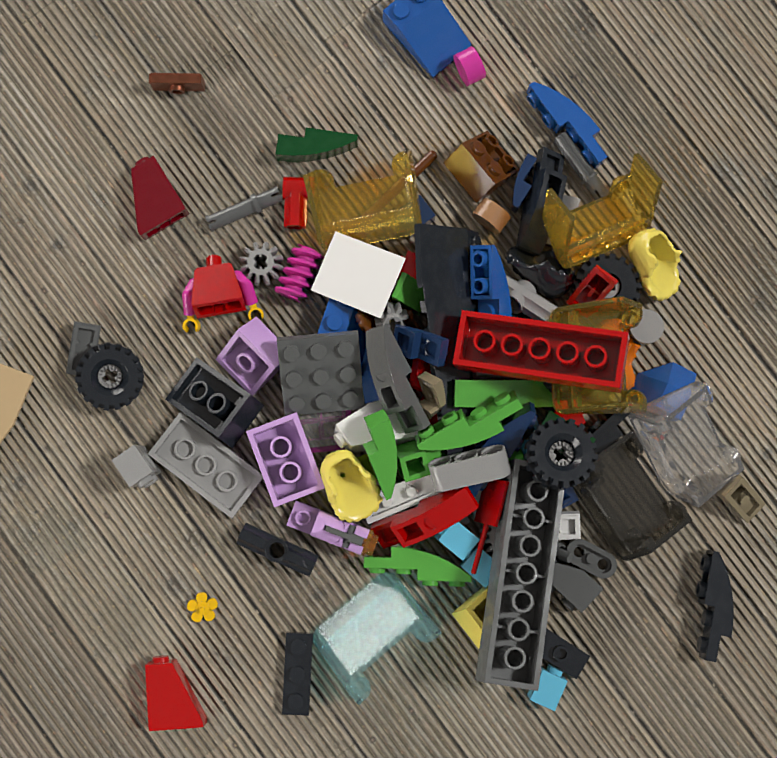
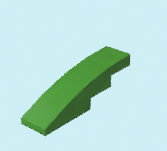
[453,379,558,407]

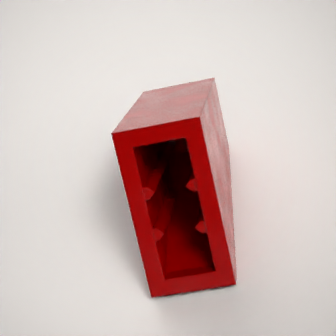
[145,655,207,731]

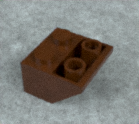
[443,131,520,203]

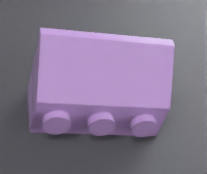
[246,412,325,507]

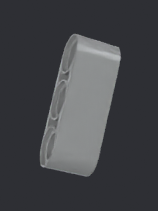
[428,445,511,492]

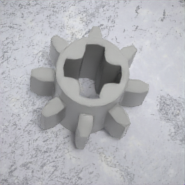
[374,302,408,334]

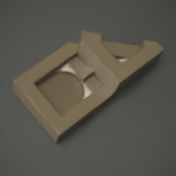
[418,371,446,420]

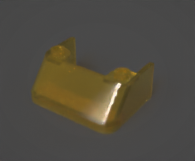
[542,153,663,268]

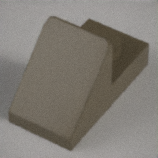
[716,474,765,523]

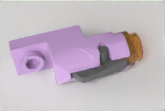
[286,500,379,556]

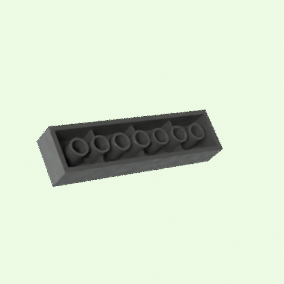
[475,459,564,691]

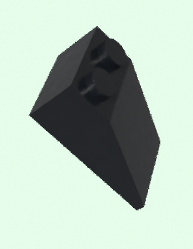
[165,357,264,448]

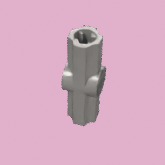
[506,274,559,322]

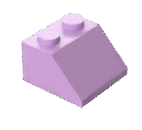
[215,316,280,396]

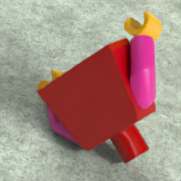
[182,255,264,332]

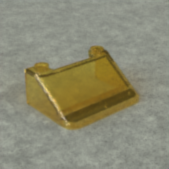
[303,150,422,250]
[549,296,648,414]

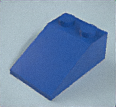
[383,0,472,78]

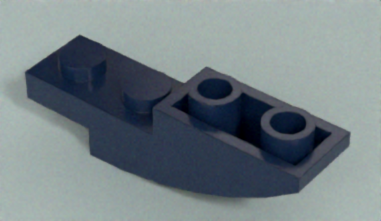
[468,402,537,498]

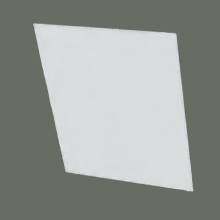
[311,231,406,318]

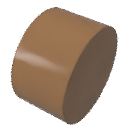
[472,198,511,234]

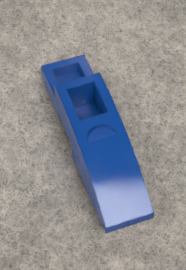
[526,82,608,169]
[470,245,512,317]

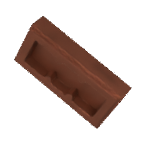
[149,73,205,94]

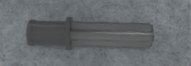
[554,132,610,203]

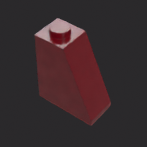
[131,155,190,241]

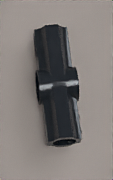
[236,522,319,577]

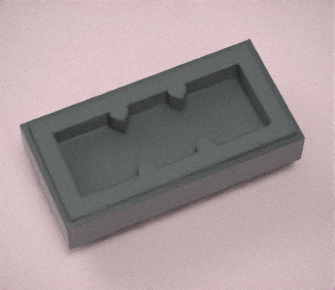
[66,321,101,375]

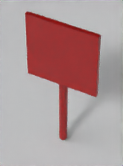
[471,480,509,574]

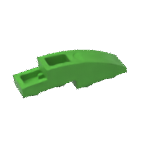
[415,390,523,451]
[364,546,471,587]

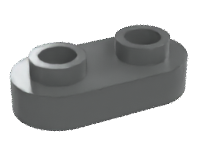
[566,539,617,578]

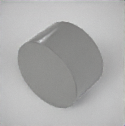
[626,309,664,345]

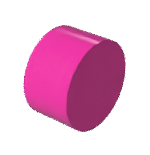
[453,46,486,86]

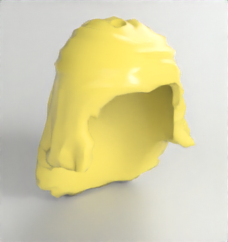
[628,228,682,301]
[320,450,383,523]

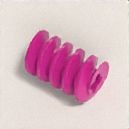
[274,244,324,303]

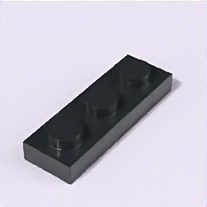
[282,631,313,716]

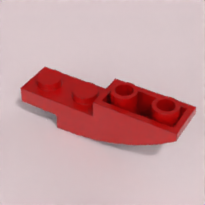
[370,486,479,549]

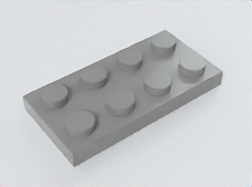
[148,412,263,519]

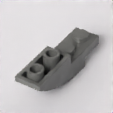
[366,323,430,434]

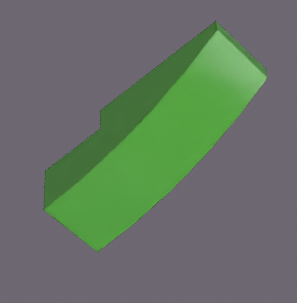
[363,409,397,500]

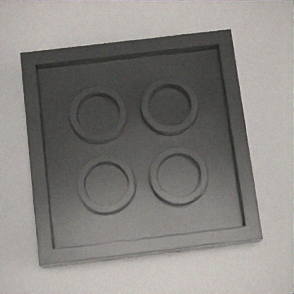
[277,330,364,416]

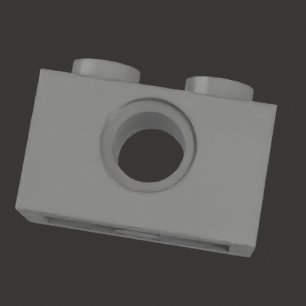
[112,445,162,488]

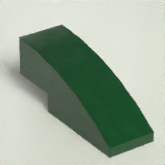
[275,127,358,162]

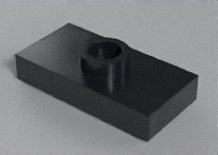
[543,628,590,679]

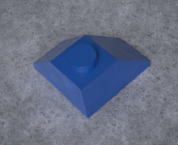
[626,362,697,420]

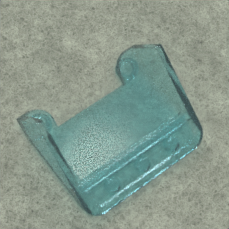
[313,572,442,705]

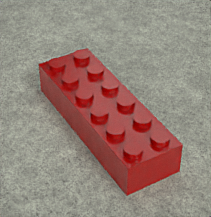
[453,310,630,393]

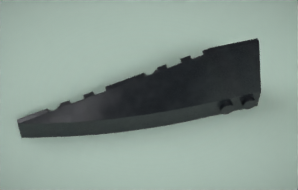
[414,223,482,455]

